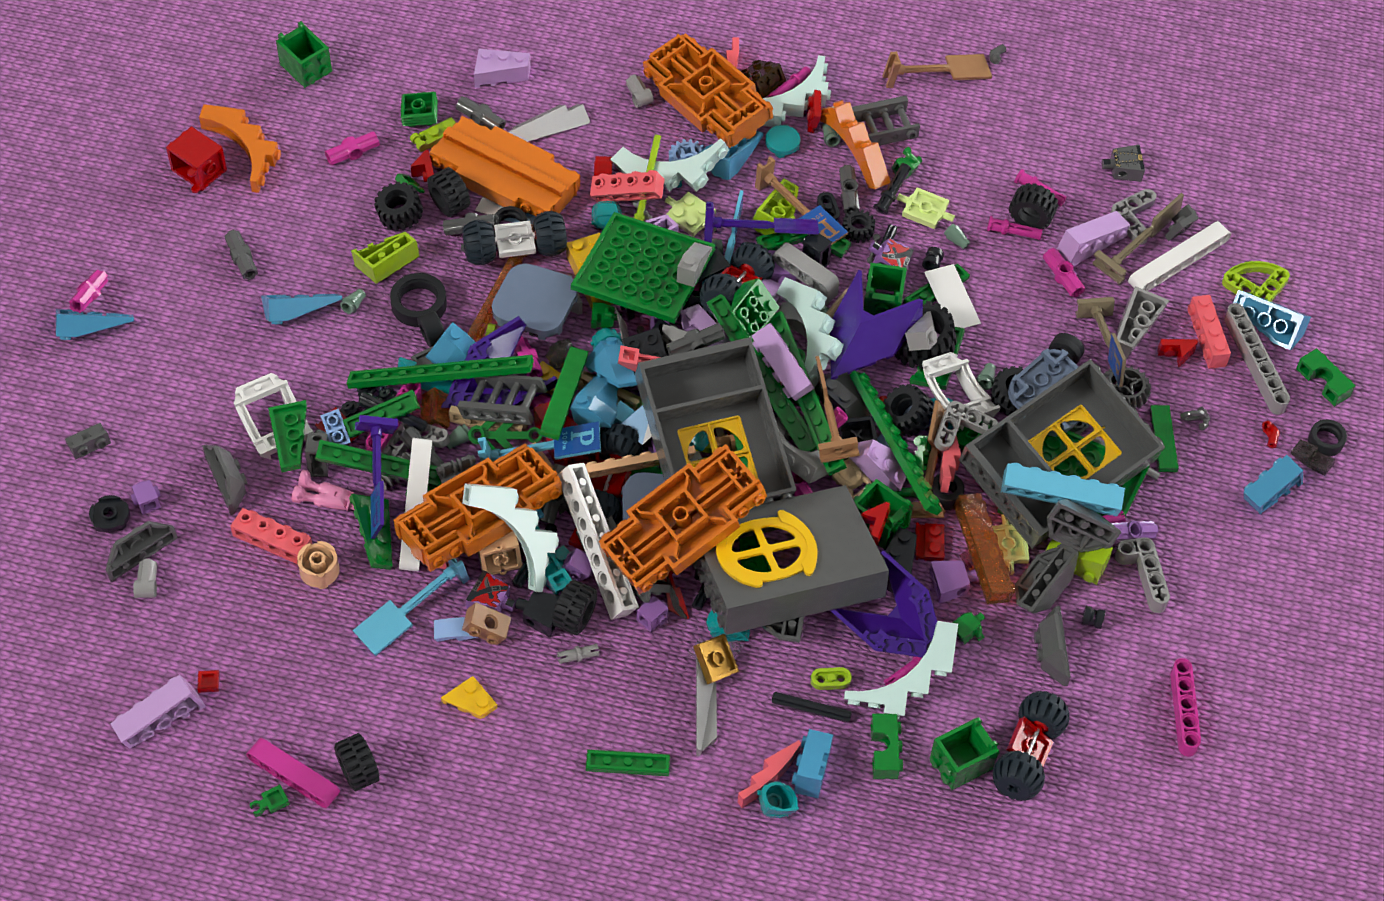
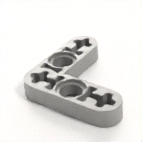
[1110,189,1156,245]
[934,401,998,451]
[381,422,450,457]

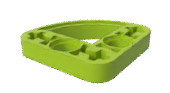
[1222,261,1290,302]

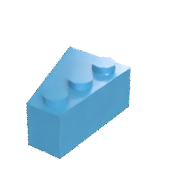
[1243,455,1303,514]
[791,729,833,798]

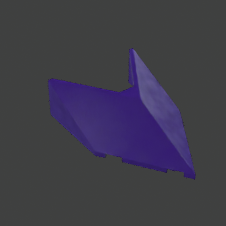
[830,270,923,379]
[441,316,558,408]
[830,550,937,658]

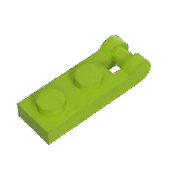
[410,117,456,152]

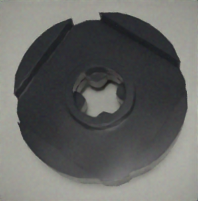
[89,495,130,533]

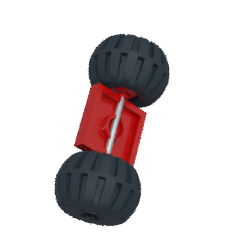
[700,243,775,317]
[591,424,644,526]
[993,691,1069,801]

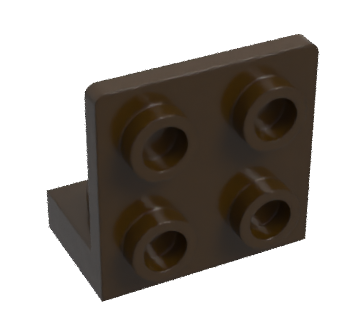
[741,60,786,98]

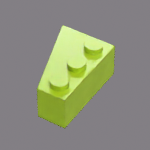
[351,232,420,284]
[1046,539,1113,585]

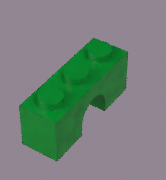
[1296,348,1355,407]
[871,714,903,779]

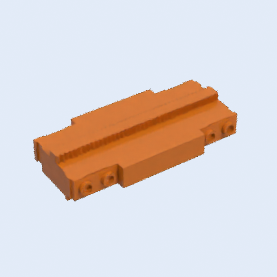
[643,33,773,148]
[430,116,580,217]
[393,443,563,572]
[598,444,767,595]

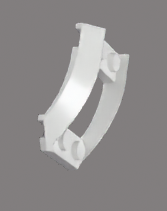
[922,352,1001,430]
[233,373,314,459]

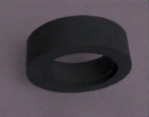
[390,273,447,327]

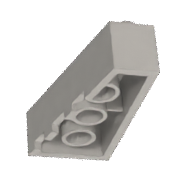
[1116,286,1169,359]

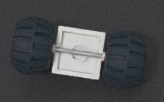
[463,211,567,265]

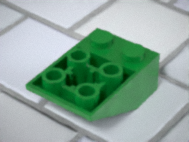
[730,278,780,342]

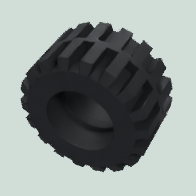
[427,167,470,217]
[374,182,423,231]
[1009,183,1058,229]
[991,366,1023,416]
[883,384,934,437]
[553,580,597,635]
[334,733,380,792]

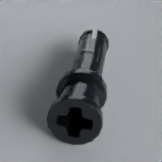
[873,163,911,215]

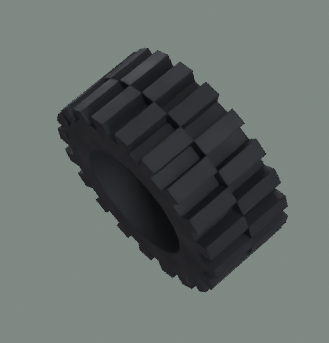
[895,301,957,369]

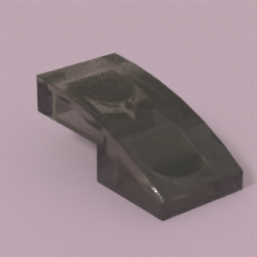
[1291,439,1335,476]

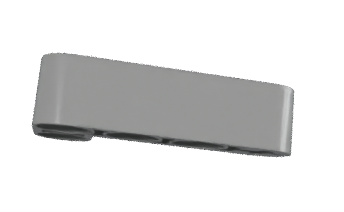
[772,243,839,306]
[1115,537,1170,613]

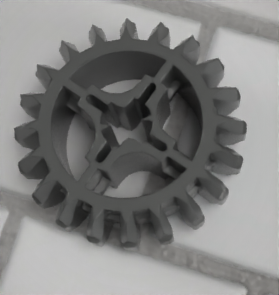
[1104,365,1151,409]

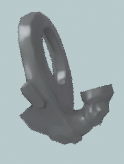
[1180,407,1210,431]

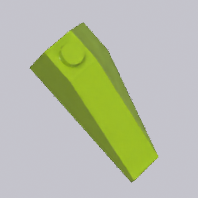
[752,178,799,235]

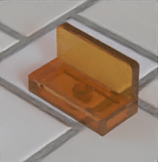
[420,387,450,429]

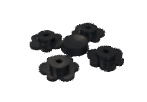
[340,387,397,417]

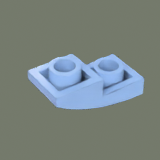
[320,409,351,445]
[434,617,478,642]

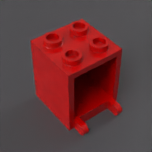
[166,126,227,193]

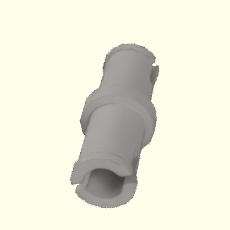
[557,643,599,665]

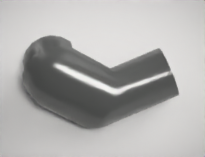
[989,44,1006,64]

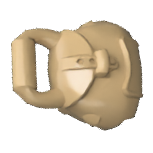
[832,458,872,499]

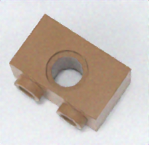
[462,602,511,645]

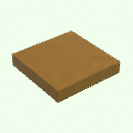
[693,633,739,684]

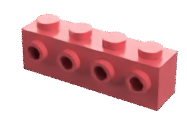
[590,170,664,203]
[1188,295,1231,369]
[230,508,312,564]

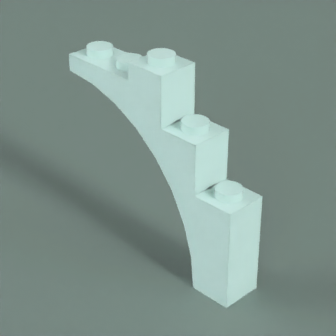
[763,55,831,127]
[611,138,729,192]
[776,277,844,387]
[462,483,559,592]
[844,621,958,720]

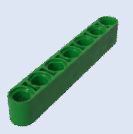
[539,346,589,441]

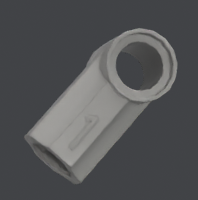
[626,74,654,108]
[133,559,157,598]

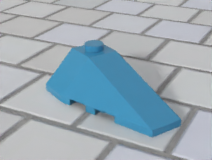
[699,131,764,180]
[1233,290,1311,350]
[261,294,342,324]
[55,309,134,340]
[426,322,476,364]
[585,337,637,388]
[570,375,618,428]

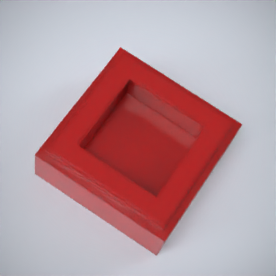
[197,670,220,693]

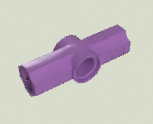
[1111,521,1158,540]

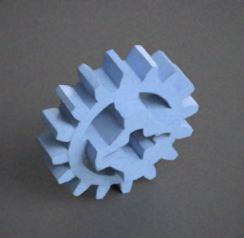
[669,139,704,162]

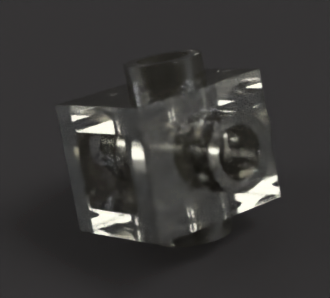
[545,339,574,369]

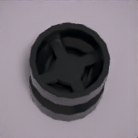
[922,247,944,271]
[1081,605,1106,629]

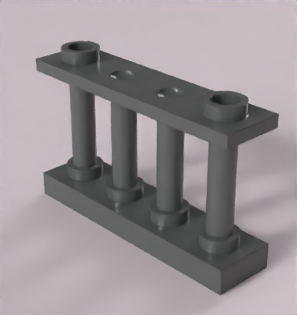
[852,95,920,146]
[457,375,547,425]

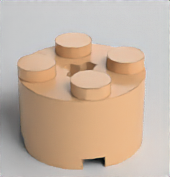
[297,541,340,589]

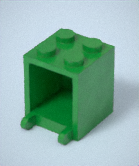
[276,21,332,88]
[863,263,907,315]
[853,479,913,550]
[930,717,999,790]

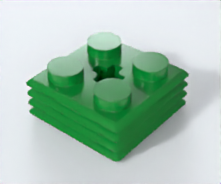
[401,92,438,127]

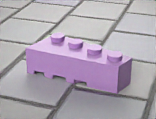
[1057,211,1130,266]
[752,323,814,401]
[110,675,206,749]

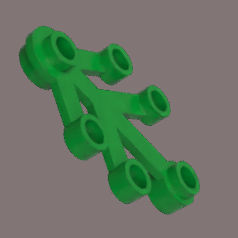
[468,421,543,450]

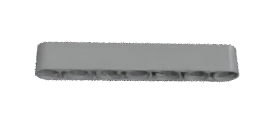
[1224,303,1290,415]

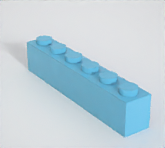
[1001,463,1125,517]

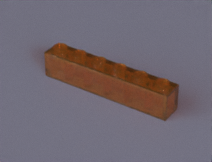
[954,493,1015,604]

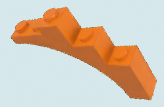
[819,100,891,189]
[199,104,281,193]

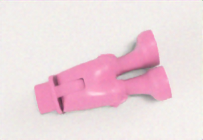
[291,469,355,511]

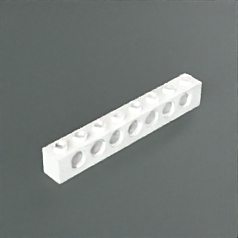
[557,463,639,620]

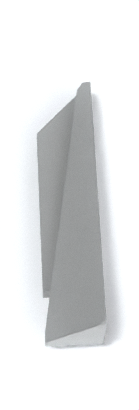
[508,104,590,142]
[696,656,717,756]

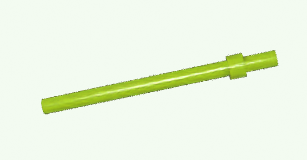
[634,134,661,221]

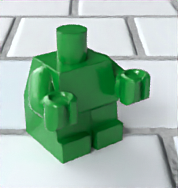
[891,147,922,179]
[591,302,622,329]
[952,612,985,645]

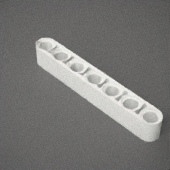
[1128,221,1231,291]
[399,438,432,572]

